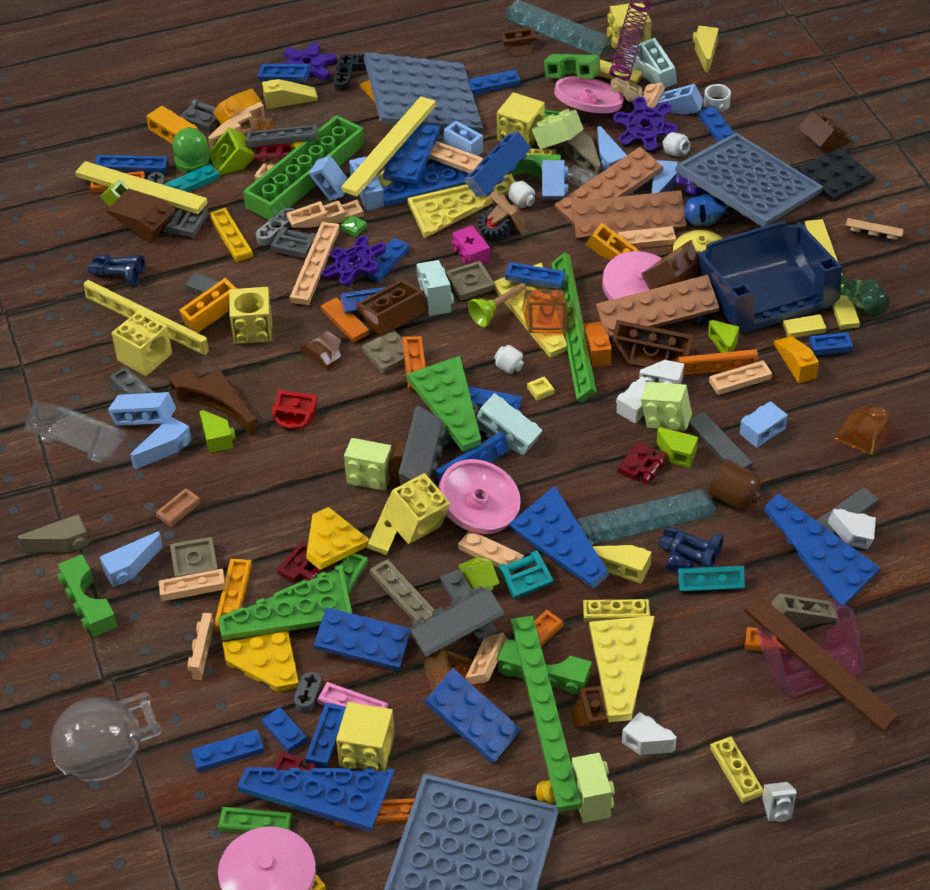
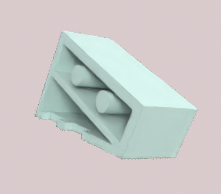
[624,38,677,88]
[416,260,454,316]
[476,393,542,456]

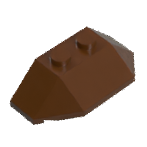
[641,240,701,290]
[612,320,694,367]

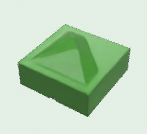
[341,216,367,237]

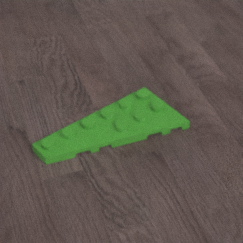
[407,356,481,451]
[218,564,352,640]

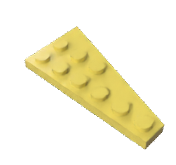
[408,174,515,239]
[494,263,567,358]
[589,616,654,722]

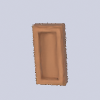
[156,488,201,527]

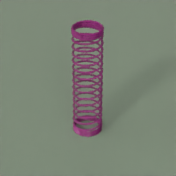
[609,0,651,81]

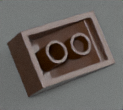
[106,189,175,243]

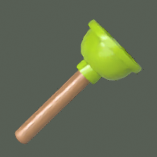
[468,283,526,328]

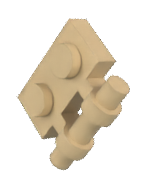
[611,78,642,102]

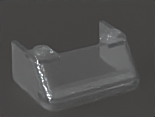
[23,400,127,463]

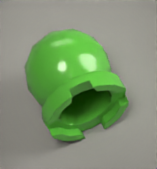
[172,127,210,173]

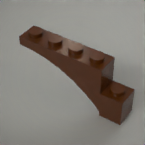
[168,367,258,436]

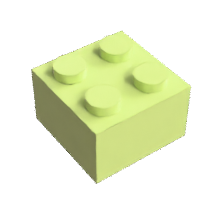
[532,109,583,149]
[641,382,692,431]
[344,438,392,491]
[572,753,615,823]

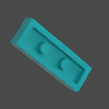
[164,164,220,193]
[678,566,745,591]

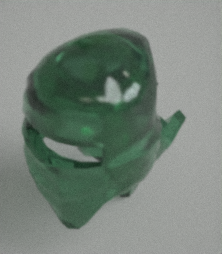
[840,275,890,317]

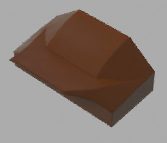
[500,27,537,57]
[300,331,342,371]
[388,439,406,484]
[571,686,611,728]

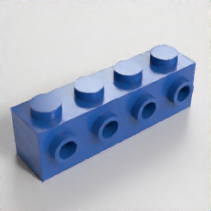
[464,131,531,197]

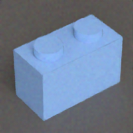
[444,121,483,156]
[309,156,348,201]
[542,160,568,201]
[740,401,788,448]

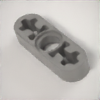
[256,208,295,246]

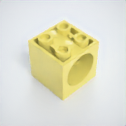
[607,2,651,54]
[497,92,545,148]
[229,287,272,344]
[112,310,172,376]
[383,473,451,544]
[336,702,395,771]

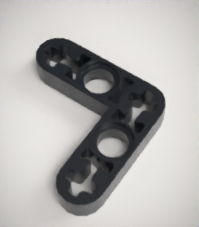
[334,54,367,91]

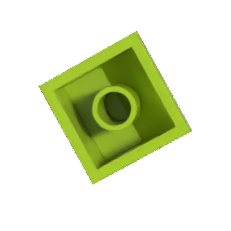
[208,127,254,175]

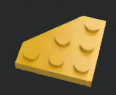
[306,507,369,570]
[222,631,299,692]

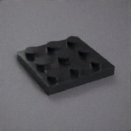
[798,148,875,202]

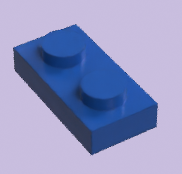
[809,332,853,356]
[262,707,307,754]

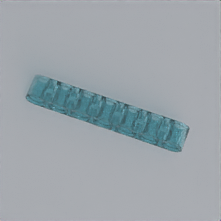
[505,0,610,55]
[576,489,716,545]

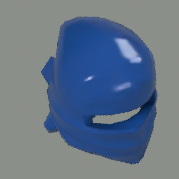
[684,194,730,226]

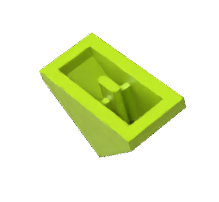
[708,320,739,353]

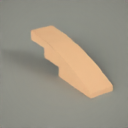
[208,102,265,149]
[286,200,364,228]

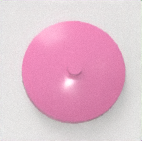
[554,77,624,113]
[602,251,662,300]
[438,459,521,534]
[218,827,316,890]

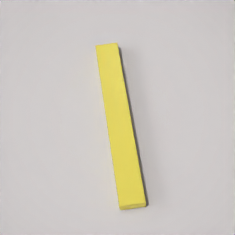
[341,96,436,196]
[75,161,208,214]
[804,219,860,330]
[84,280,209,355]

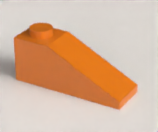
[583,322,612,368]

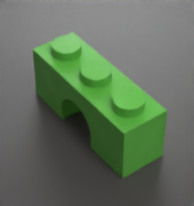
[544,54,601,79]

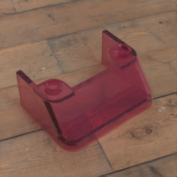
[757,602,865,697]

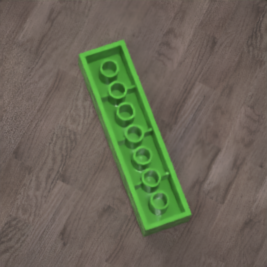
[243,115,365,220]

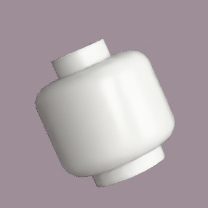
[663,132,690,157]
[508,181,535,208]
[494,345,524,374]

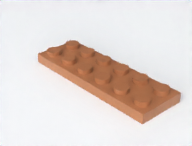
[554,147,663,226]
[571,190,686,239]
[596,275,719,340]

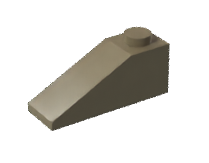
[564,131,601,177]
[18,514,90,552]
[771,593,839,628]

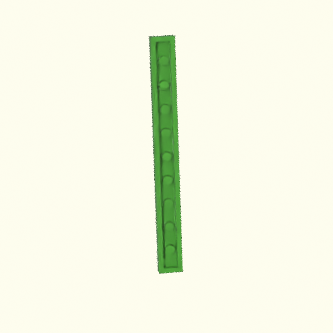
[551,252,596,403]
[511,616,581,812]

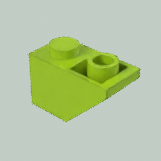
[657,427,698,468]

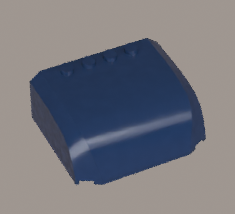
[697,222,842,333]

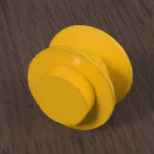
[536,780,555,804]

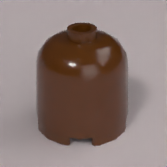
[708,458,762,509]

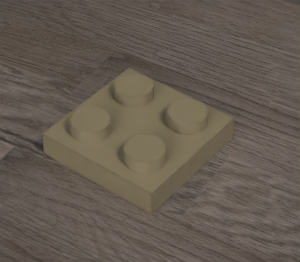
[445,261,495,301]
[362,330,405,374]
[170,537,218,578]

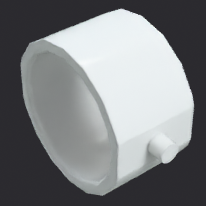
[704,84,731,112]

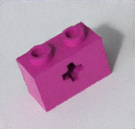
[451,226,490,264]

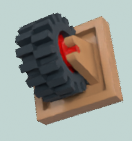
[478,191,527,242]

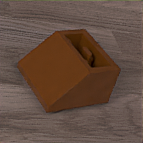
[798,111,851,152]

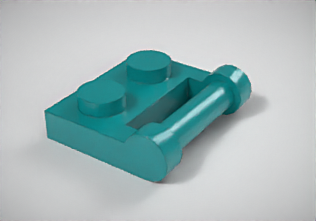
[497,550,554,599]

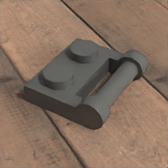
[180,98,219,132]
[164,208,209,238]
[271,227,316,259]

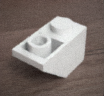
[639,360,684,384]
[616,377,646,424]
[828,509,876,550]
[622,712,676,755]
[762,782,796,822]

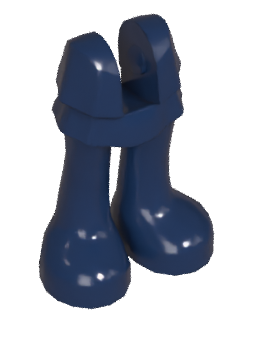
[88,254,146,286]
[658,528,724,567]

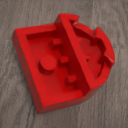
[272,390,318,429]

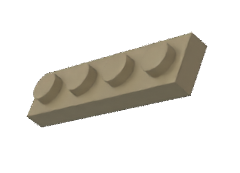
[370,559,434,621]

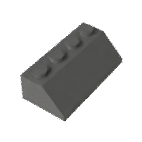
[399,406,447,485]
[409,585,505,657]

